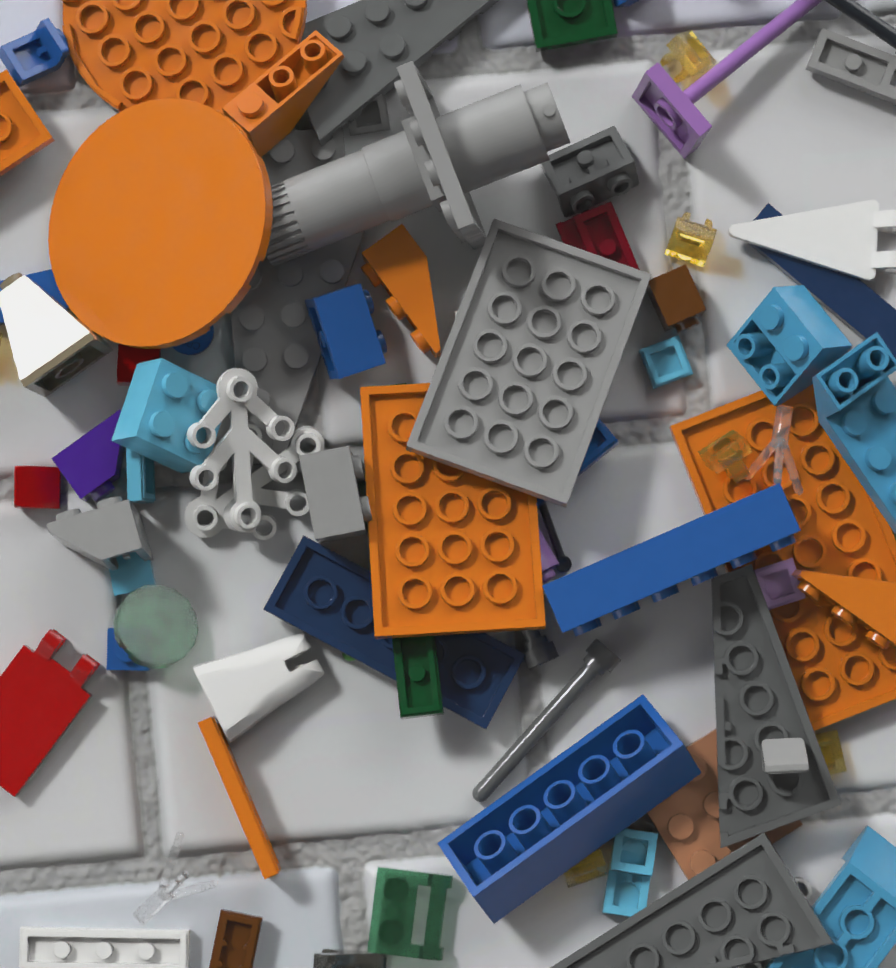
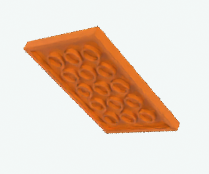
[360,383,546,639]

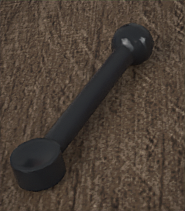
[539,503,572,572]

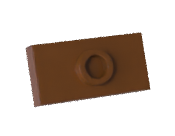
[209,909,263,968]

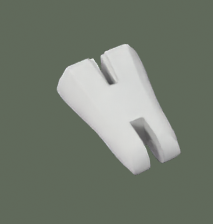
[193,633,325,743]

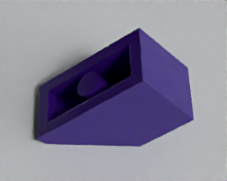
[51,410,125,502]

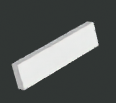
[19,926,190,968]

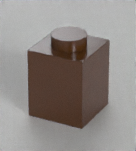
[646,264,707,334]

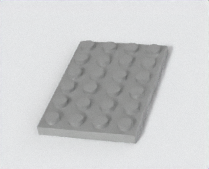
[406,219,652,508]

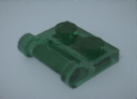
[367,866,453,961]

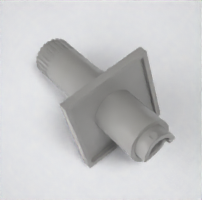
[266,61,571,266]

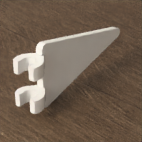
[728,199,896,281]

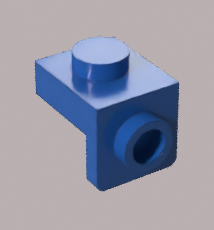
[0,18,69,88]

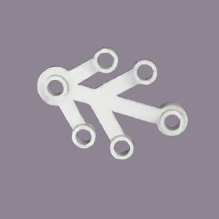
[187,368,297,532]
[184,422,324,540]

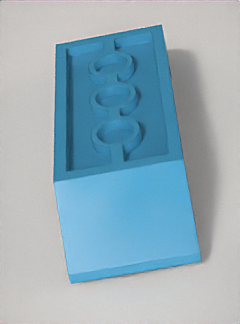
[812,332,896,535]
[765,825,896,968]

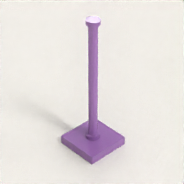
[632,0,823,159]

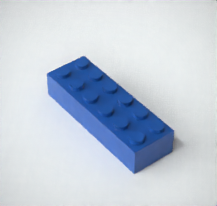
[542,483,801,637]
[437,694,702,924]

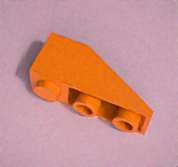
[222,30,344,157]
[360,224,441,358]
[792,570,896,650]

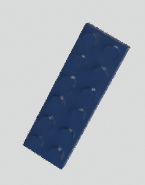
[263,535,525,729]

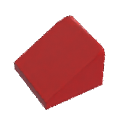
[117,344,161,386]
[14,466,61,509]

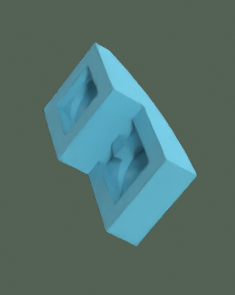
[602,828,658,918]

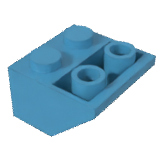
[727,285,853,406]

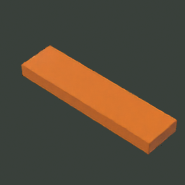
[198,716,281,880]

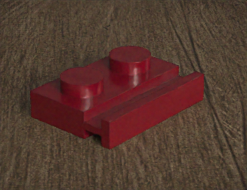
[555,201,640,270]

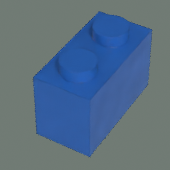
[305,283,387,379]

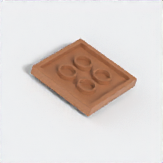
[647,728,803,880]

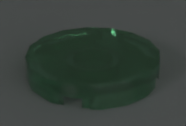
[113,584,198,669]

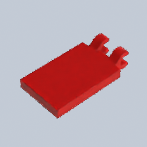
[0,629,100,797]

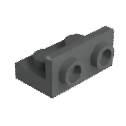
[541,126,639,217]

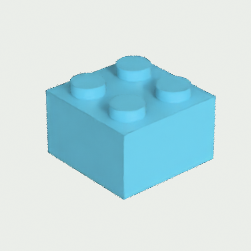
[111,358,221,473]

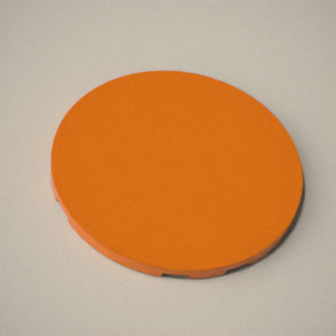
[61,0,307,115]
[48,98,273,349]

